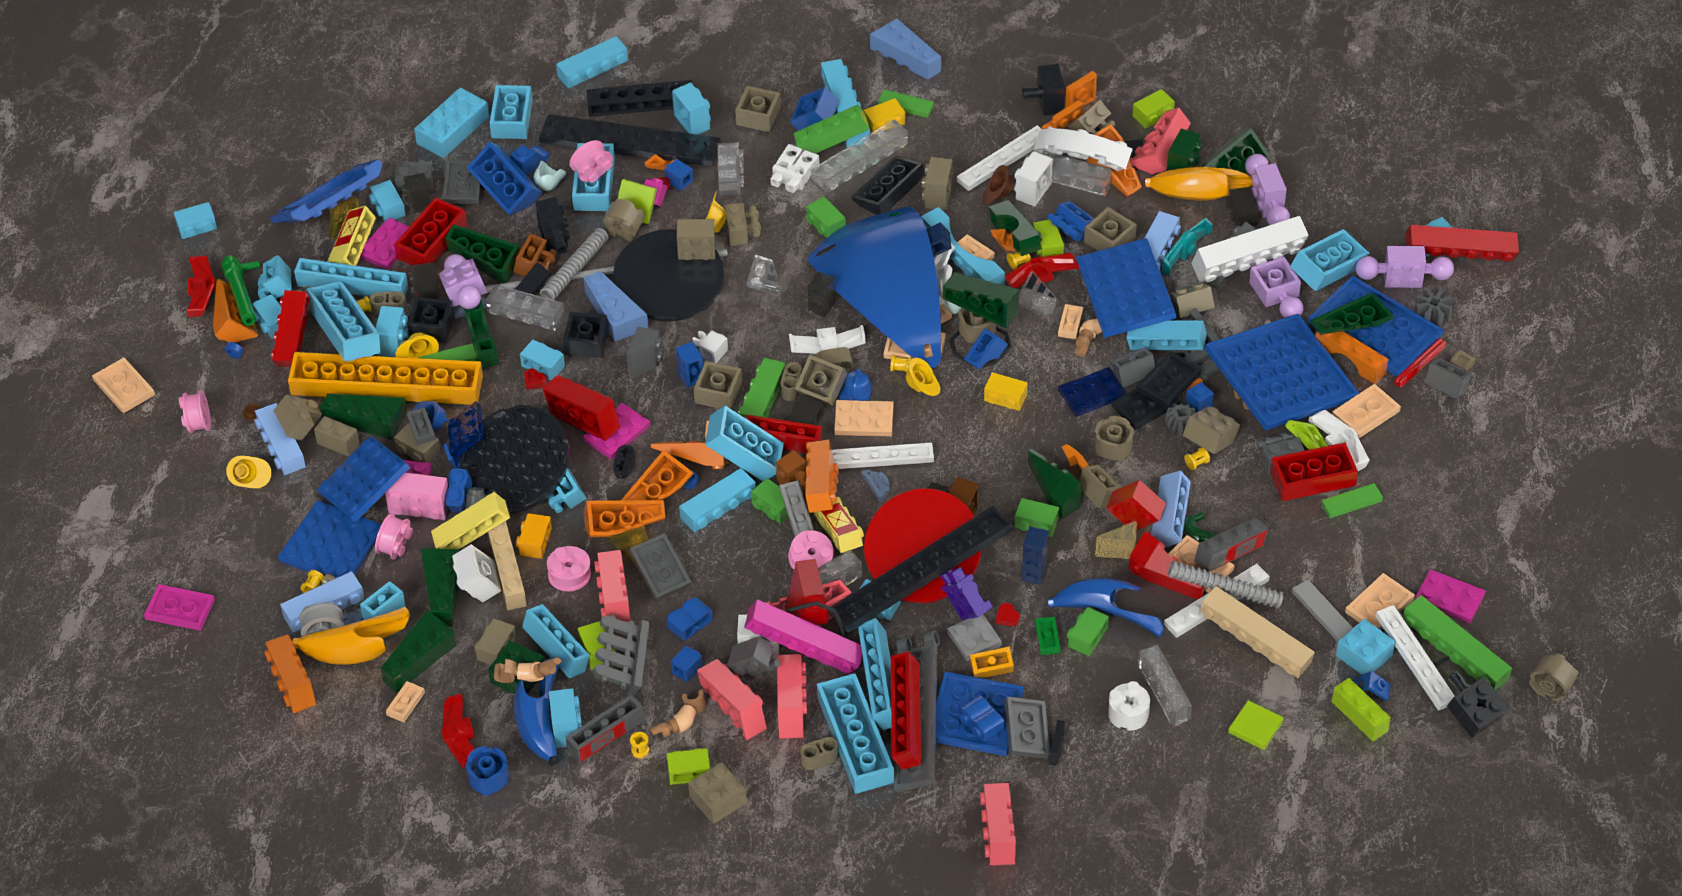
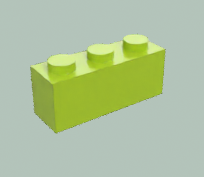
[1332,678,1391,741]

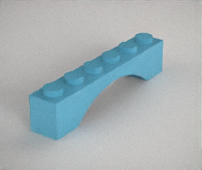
[921,207,1005,285]

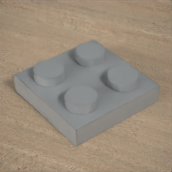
[947,614,1002,661]

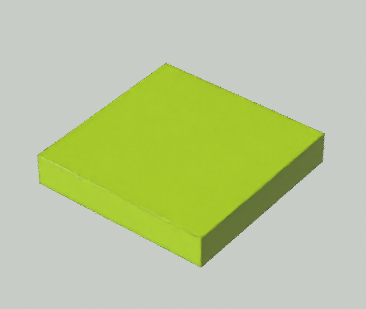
[618,179,657,224]
[1228,700,1284,750]

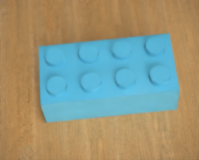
[414,87,489,159]
[572,143,615,211]
[1290,229,1369,291]
[705,406,784,481]

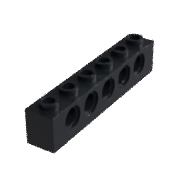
[586,80,692,117]

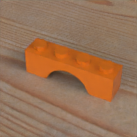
[1316,331,1388,384]

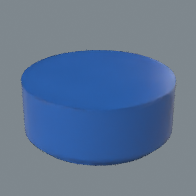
[224,342,244,359]
[683,470,699,489]

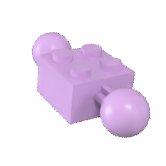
[1245,154,1290,225]
[1356,246,1454,288]
[439,254,487,309]
[1250,257,1303,318]

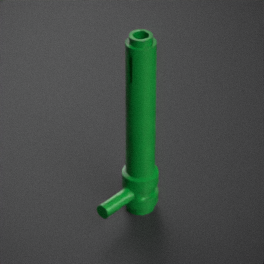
[221,255,260,326]

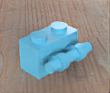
[258,255,291,299]
[548,468,587,513]

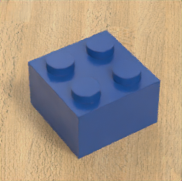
[790,86,839,131]

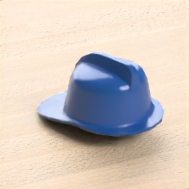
[840,368,872,401]
[413,401,449,431]

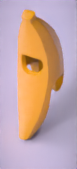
[1145,167,1253,201]
[292,607,410,665]

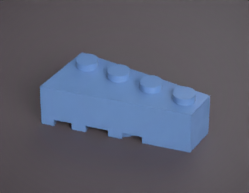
[870,19,941,79]
[583,271,648,342]

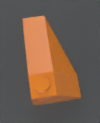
[1086,124,1142,197]
[622,450,694,500]

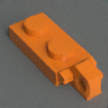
[1042,100,1084,130]

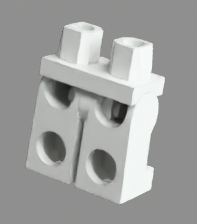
[771,144,820,193]

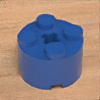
[466,746,509,796]

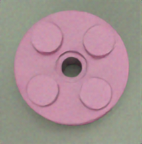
[570,140,613,183]
[179,390,211,434]
[375,513,413,560]
[788,530,833,575]
[547,546,591,592]

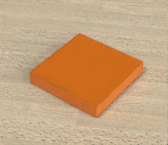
[1065,71,1097,108]

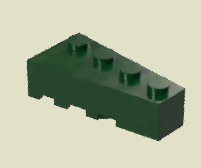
[445,224,520,283]
[320,393,407,440]
[421,548,460,627]
[381,609,456,693]

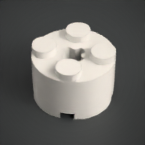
[1108,681,1150,731]

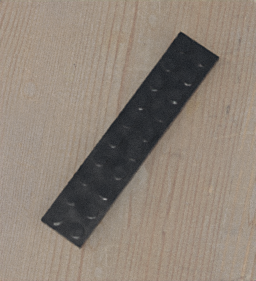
[539,114,721,166]
[828,506,1014,633]

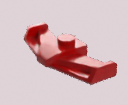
[1005,252,1079,289]
[187,255,216,317]
[441,694,475,768]

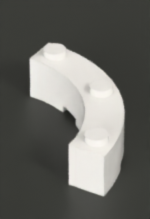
[1033,127,1132,171]

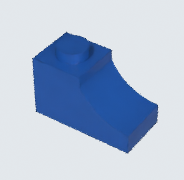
[510,145,550,175]
[964,328,1008,370]

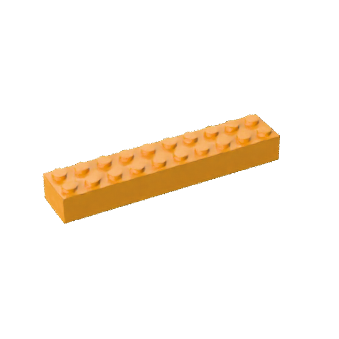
[288,352,483,405]

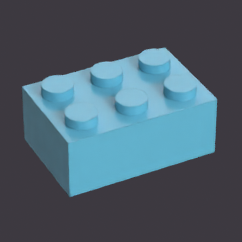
[490,85,533,139]

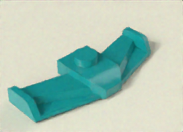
[1162,218,1213,276]

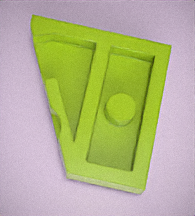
[1285,420,1328,450]

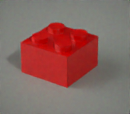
[1106,480,1166,532]

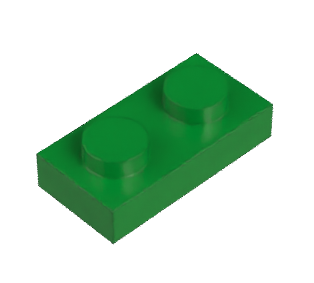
[1035,617,1060,655]

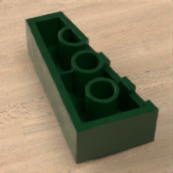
[942,272,1019,329]

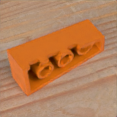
[806,440,839,513]
[264,634,316,713]

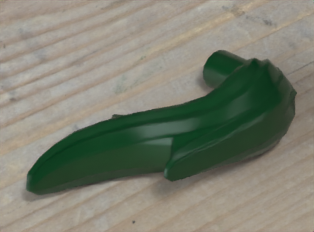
[1184,512,1217,543]

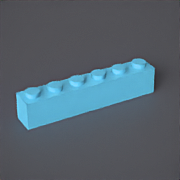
[821,59,870,148]
[294,258,408,297]
[858,618,891,731]

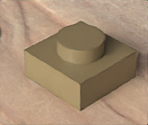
[1449,350,1476,371]

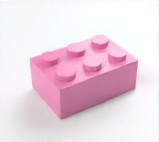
[385,473,449,520]

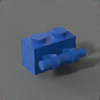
[1047,201,1094,241]

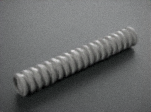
[540,228,609,302]
[1168,560,1283,609]

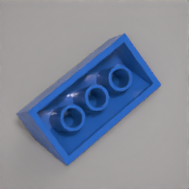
[467,142,542,215]

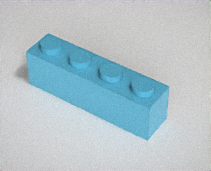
[556,36,628,89]
[1126,320,1207,350]
[679,468,756,532]
[522,604,590,678]

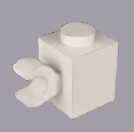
[693,331,728,363]

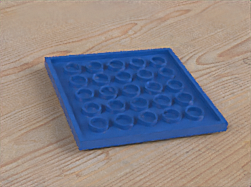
[1204,314,1360,431]

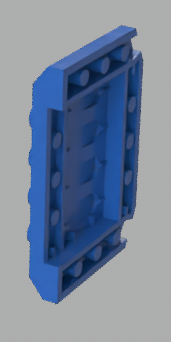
[269,159,382,223]

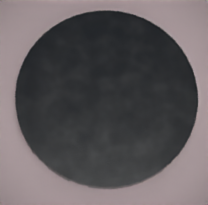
[613,229,724,321]
[460,405,570,513]

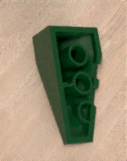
[1201,128,1271,173]
[1310,292,1394,335]
[1028,449,1081,519]

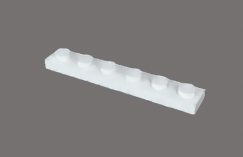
[957,125,1042,191]
[832,443,934,469]
[1164,564,1269,638]
[1375,605,1454,711]

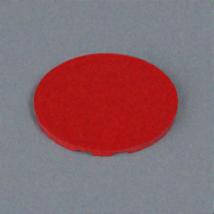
[864,489,982,604]

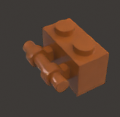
[513,233,557,277]
[776,450,807,501]

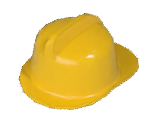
[706,191,726,233]
[395,333,439,358]
[906,358,940,396]
[226,456,271,488]

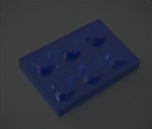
[1058,367,1127,417]
[448,401,484,459]

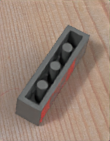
[1194,517,1269,572]
[566,694,645,764]

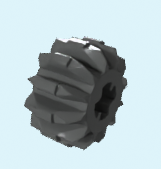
[1165,402,1196,435]

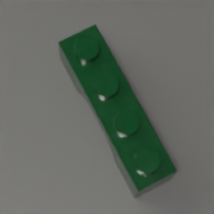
[989,200,1042,256]
[463,300,499,369]

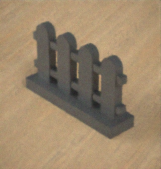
[1171,308,1221,381]
[593,614,649,696]

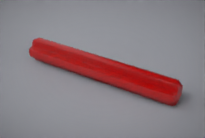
[1394,338,1446,388]

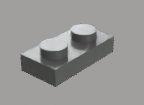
[406,407,436,445]

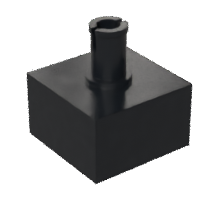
[1022,64,1065,116]

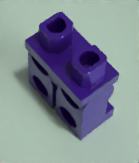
[941,567,993,620]

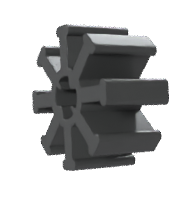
[1415,288,1453,327]

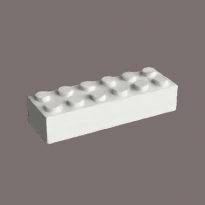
[1191,216,1308,282]

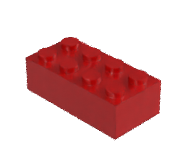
[394,197,468,272]
[542,375,620,441]
[1270,442,1358,501]

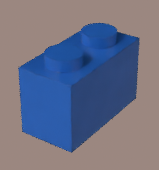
[676,341,703,388]

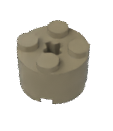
[602,199,645,241]
[958,308,996,343]
[1094,416,1134,462]
[1529,653,1579,701]

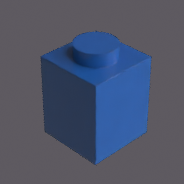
[664,159,693,191]
[1186,382,1214,413]
[671,646,702,682]

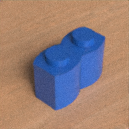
[445,468,472,513]
[667,597,713,641]
[959,695,1004,742]

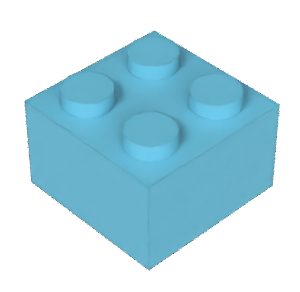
[672,83,711,135]
[376,306,409,357]
[1336,619,1395,675]
[549,688,582,748]

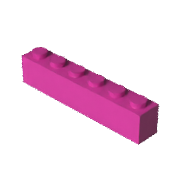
[744,599,862,675]

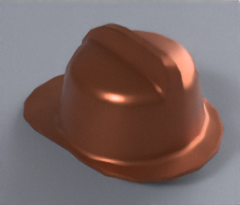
[983,165,1015,204]

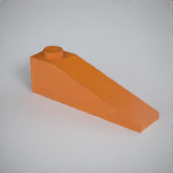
[213,279,259,342]
[651,440,731,469]
[584,500,665,537]

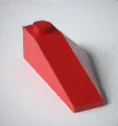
[1129,531,1204,600]
[785,559,828,625]

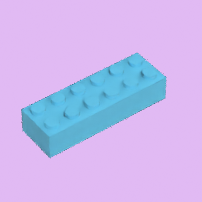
[306,281,380,361]
[817,674,894,794]

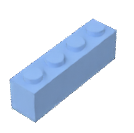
[1145,211,1181,271]
[254,403,306,475]
[1151,470,1191,547]
[280,571,364,632]

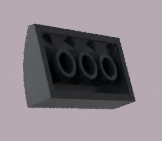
[851,155,925,215]

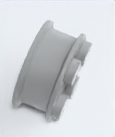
[299,602,344,636]

